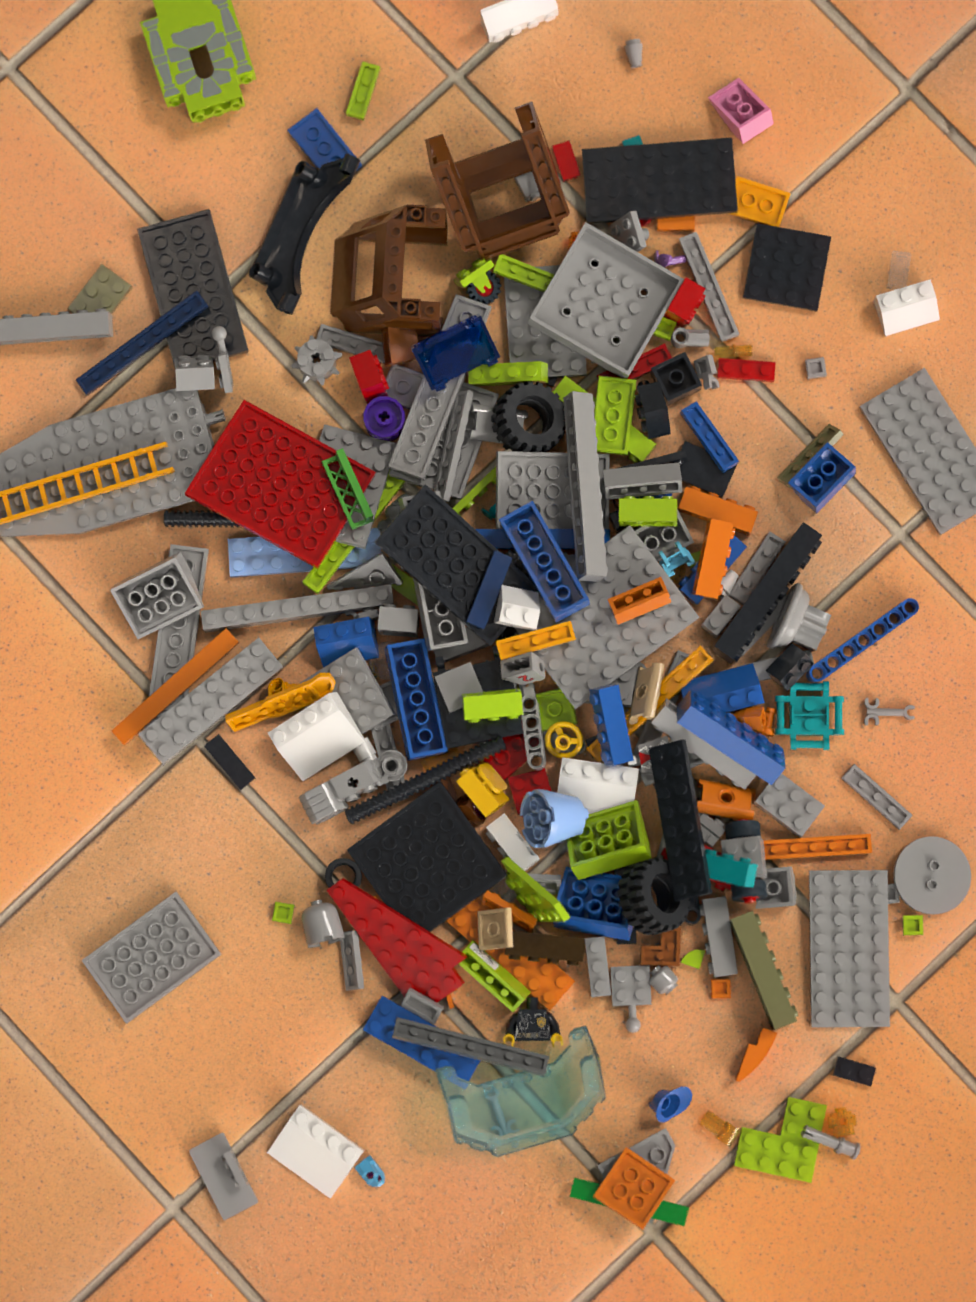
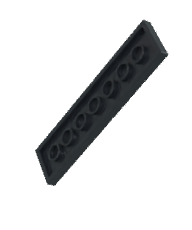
[648,739,712,901]

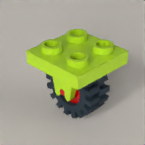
[453,258,501,304]

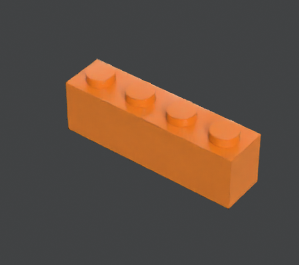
[678,486,758,536]
[692,518,735,599]

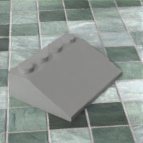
[110,552,204,639]

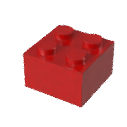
[663,277,706,328]
[349,350,390,404]

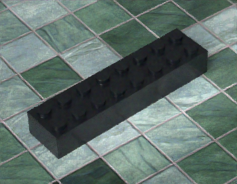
[712,522,822,664]

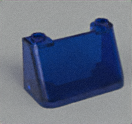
[411,314,500,392]

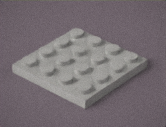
[300,648,395,735]

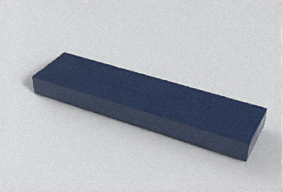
[465,550,512,630]

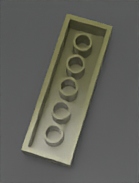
[730,911,799,1030]

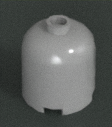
[302,900,345,948]

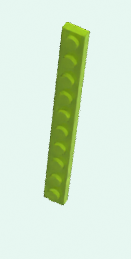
[493,254,677,341]

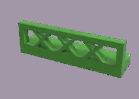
[322,448,373,530]

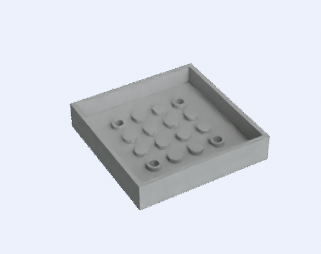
[527,222,684,379]

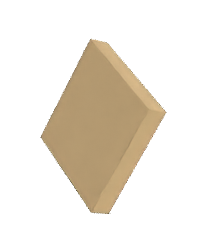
[477,908,513,950]

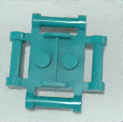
[775,681,844,750]

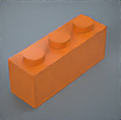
[607,577,671,625]

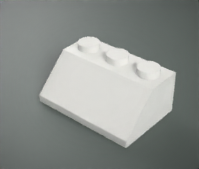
[874,279,940,336]

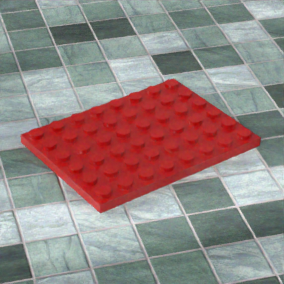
[185,400,376,569]

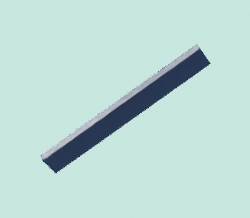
[76,291,209,396]

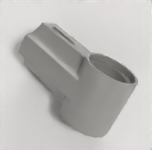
[671,328,709,348]

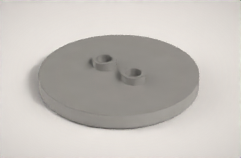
[893,836,971,915]

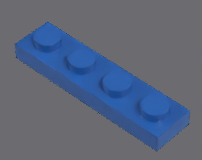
[680,401,739,473]

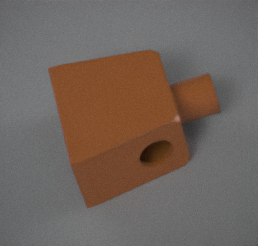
[381,327,427,367]

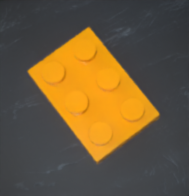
[728,176,791,227]

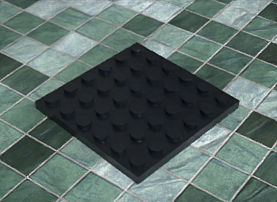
[347,782,508,932]

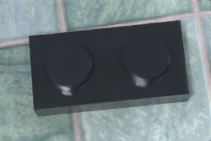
[833,1056,876,1086]

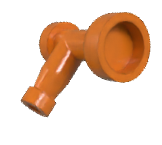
[759,707,777,737]

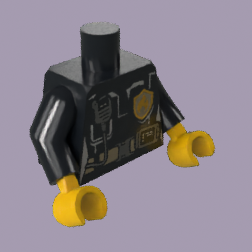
[502,997,563,1047]

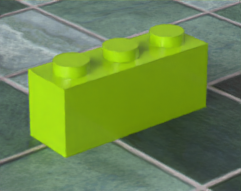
[619,496,678,526]
[461,689,523,723]

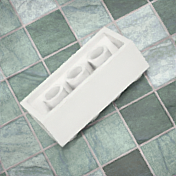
[480,0,558,43]

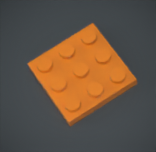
[593,1147,675,1231]

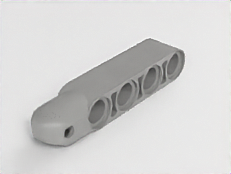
[518,682,546,771]

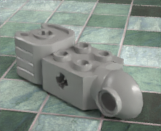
[299,750,407,824]

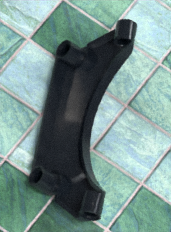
[249,154,360,315]

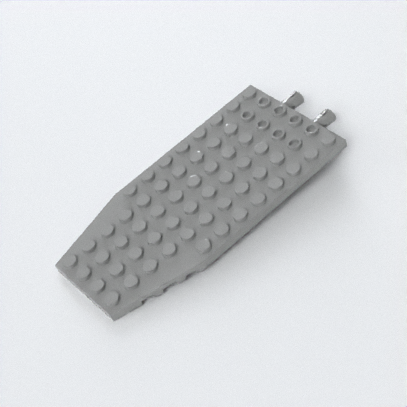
[0,388,226,537]

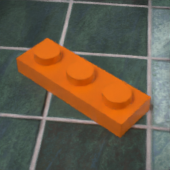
[481,890,537,933]

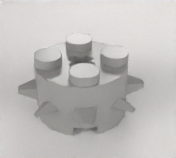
[291,335,343,386]

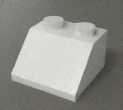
[494,585,540,631]

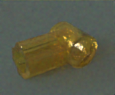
[699,1110,741,1147]

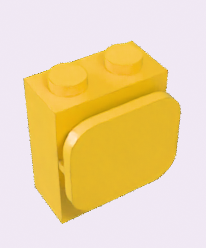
[456,762,510,817]

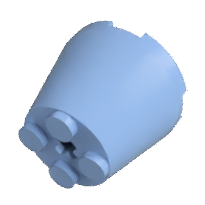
[520,789,589,848]

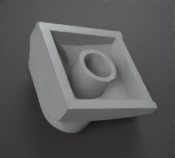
[755,867,796,909]

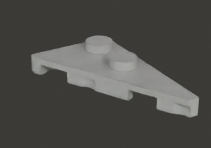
[327,552,403,590]

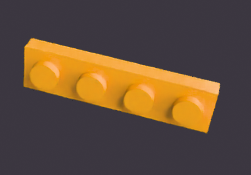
[496,621,576,660]

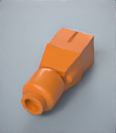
[726,706,767,732]

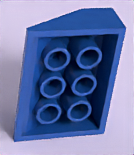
[553,867,633,941]

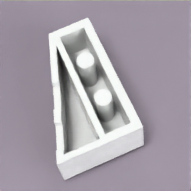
[485,813,540,871]

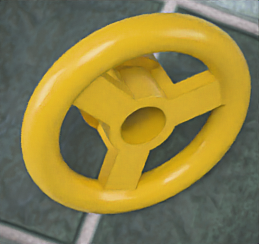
[545,721,583,759]

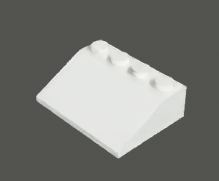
[268,692,366,781]
[557,757,639,814]
[267,1104,365,1199]

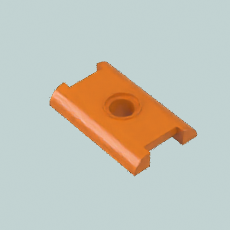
[697,779,756,820]

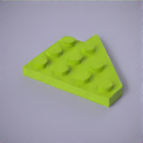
[501,856,570,922]

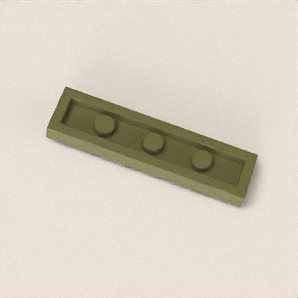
[777,424,844,489]

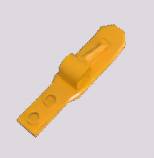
[225,673,335,732]

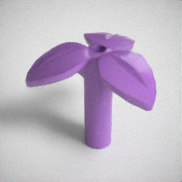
[654,250,686,268]

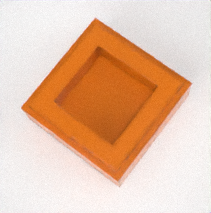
[710,979,731,999]

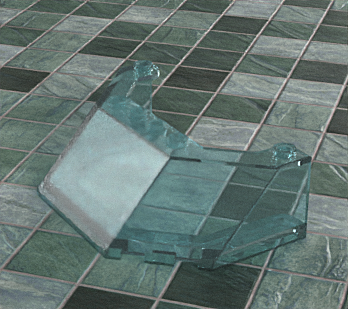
[435,1025,606,1157]

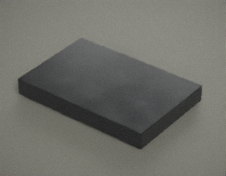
[680,441,737,499]

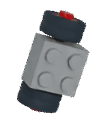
[721,819,767,904]

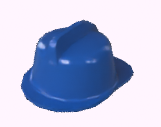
[649,1086,692,1122]

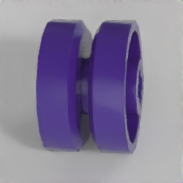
[363,396,406,442]

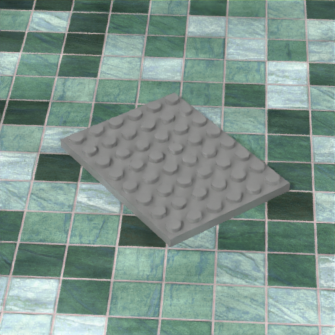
[514,525,699,710]

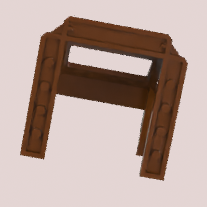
[425,101,570,260]
[330,204,448,337]

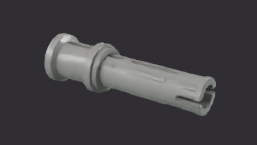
[801,1125,861,1160]

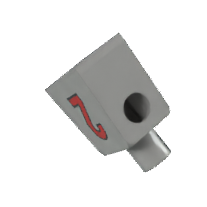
[500,652,545,685]

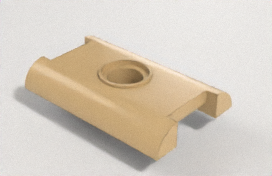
[629,662,664,724]

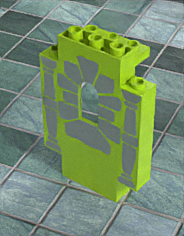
[140,0,257,123]

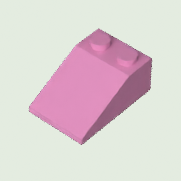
[708,78,774,143]

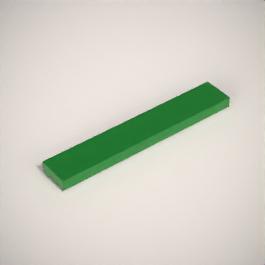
[569,1177,689,1227]

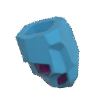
[354,1155,385,1187]

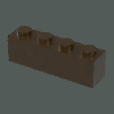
[505,931,585,966]

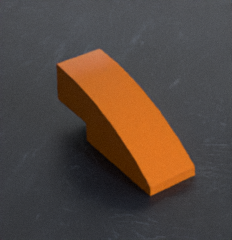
[735,1028,778,1082]

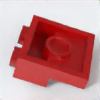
[508,768,551,817]

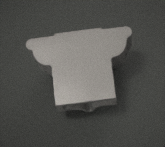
[766,583,831,651]

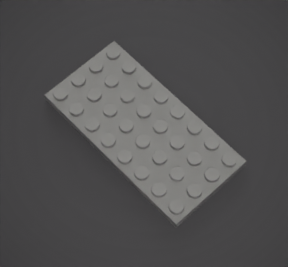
[859,368,976,535]
[809,870,890,1027]

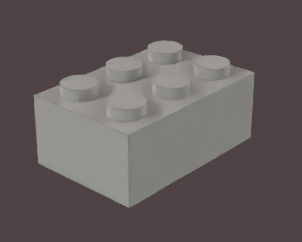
[753,773,825,838]

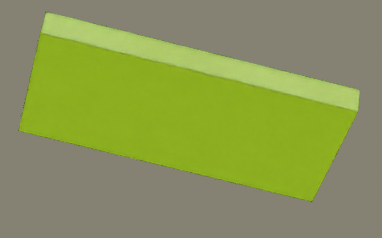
[594,376,637,456]

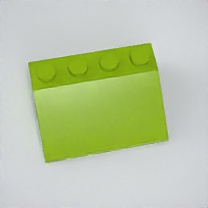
[567,800,651,880]

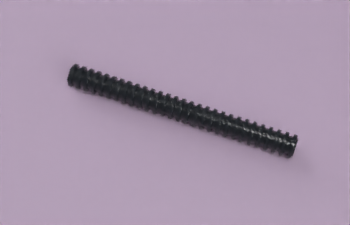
[164,510,240,528]
[345,735,506,825]

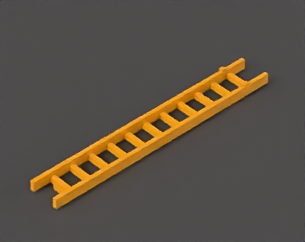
[0,441,175,525]

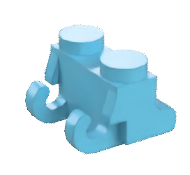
[658,541,695,578]

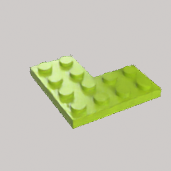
[734,1097,827,1183]

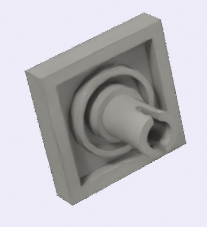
[609,211,649,252]

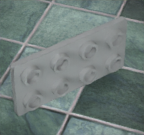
[189,1133,258,1220]

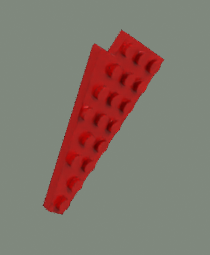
[326,878,467,1003]

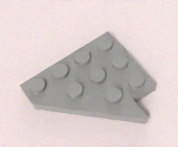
[597,1128,675,1224]

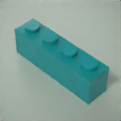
[705,849,758,887]

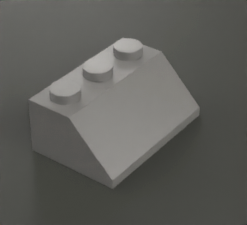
[633,509,694,562]

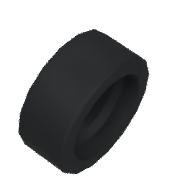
[325,858,362,888]

